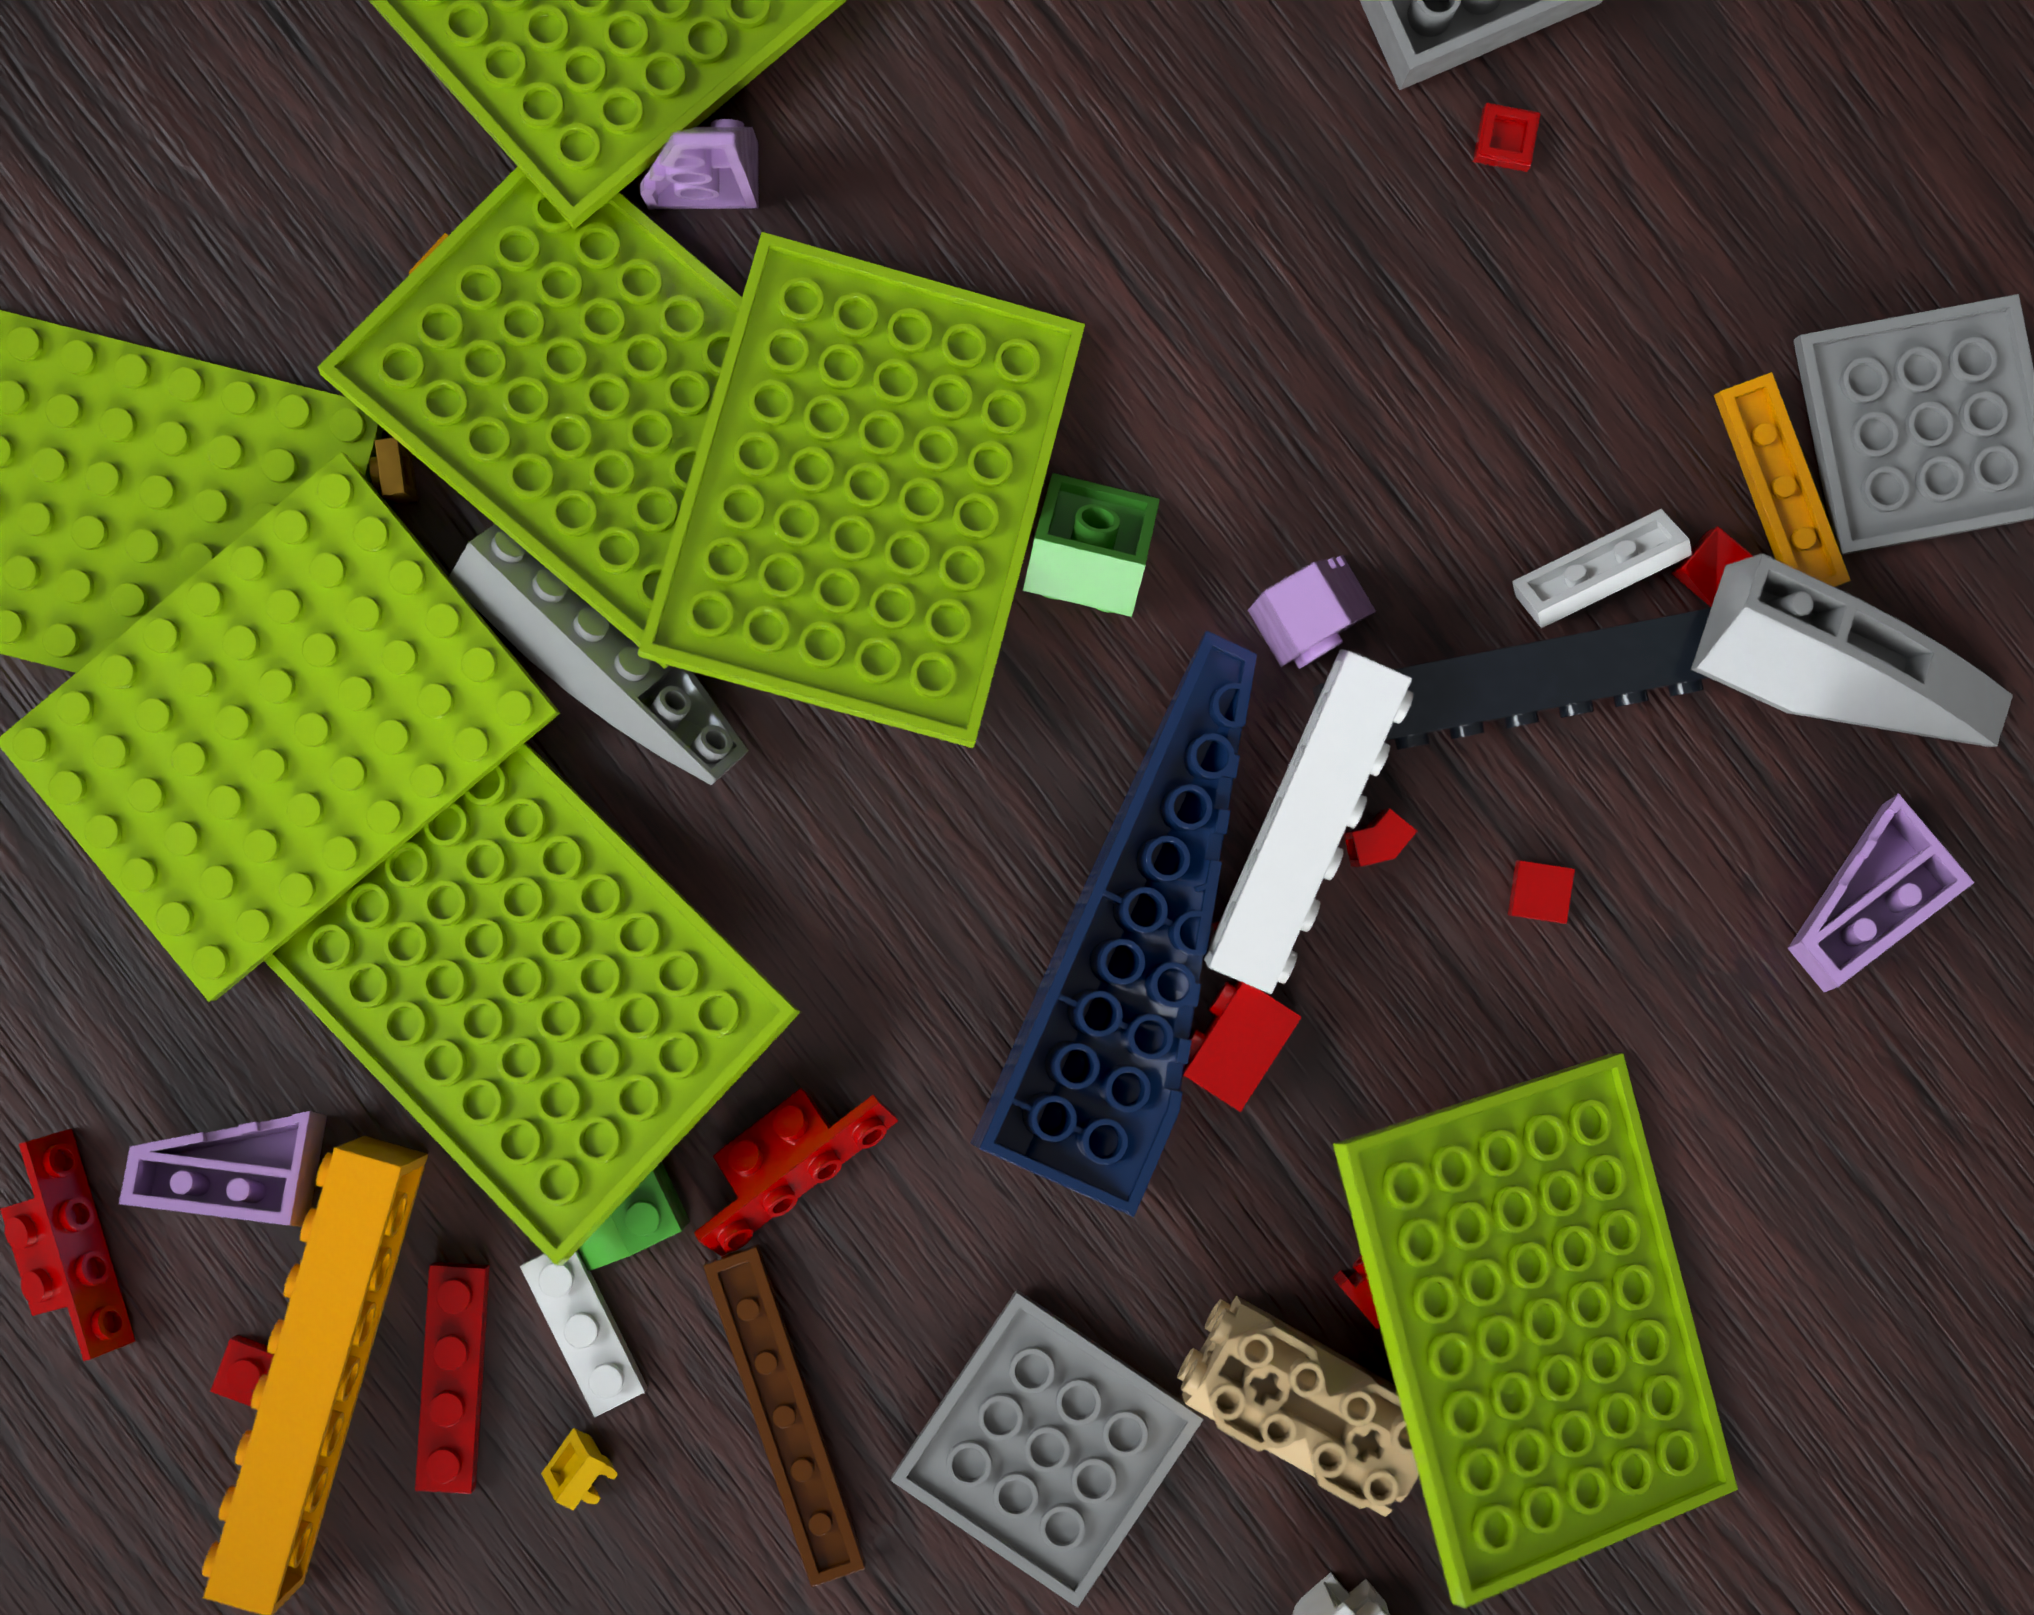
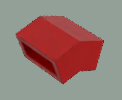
[1343,809,1417,867]

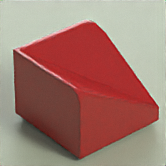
[1671,526,1754,608]

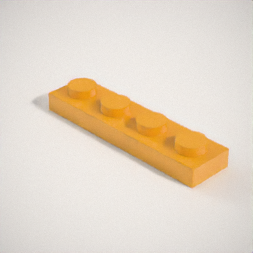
[1714,372,1851,587]

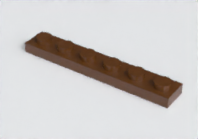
[703,1244,866,1588]

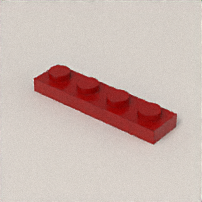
[415,1262,490,1494]

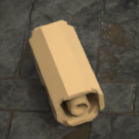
[1177,1296,1419,1517]

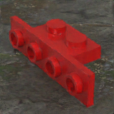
[693,1088,899,1257]
[0,1128,136,1361]

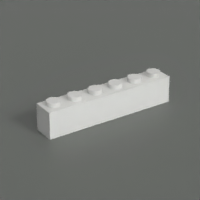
[1204,649,1413,994]

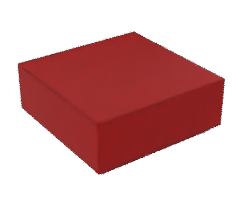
[1473,102,1541,172]
[1508,860,1575,924]

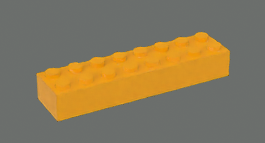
[202,1136,428,1615]

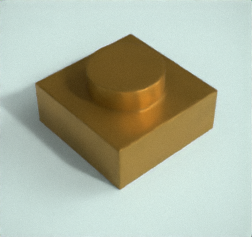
[370,438,418,504]

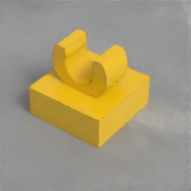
[541,1427,618,1510]

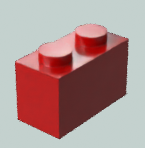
[1183,980,1302,1112]

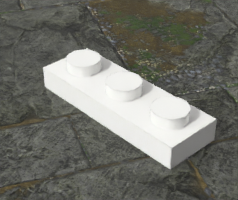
[1512,509,1692,628]
[520,1250,648,1418]

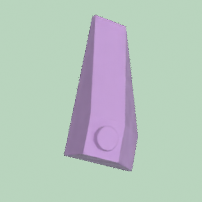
[640,119,759,209]

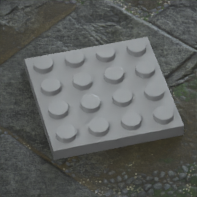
[1793,294,2034,555]
[891,1289,1204,1608]

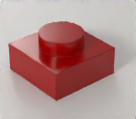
[210,1335,274,1407]

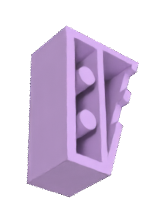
[1248,555,1376,669]

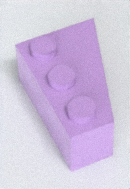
[1788,793,1974,992]
[119,1111,327,1227]

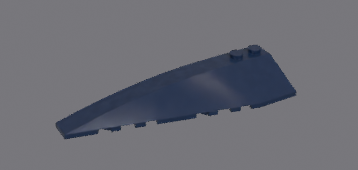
[970,631,1257,1217]

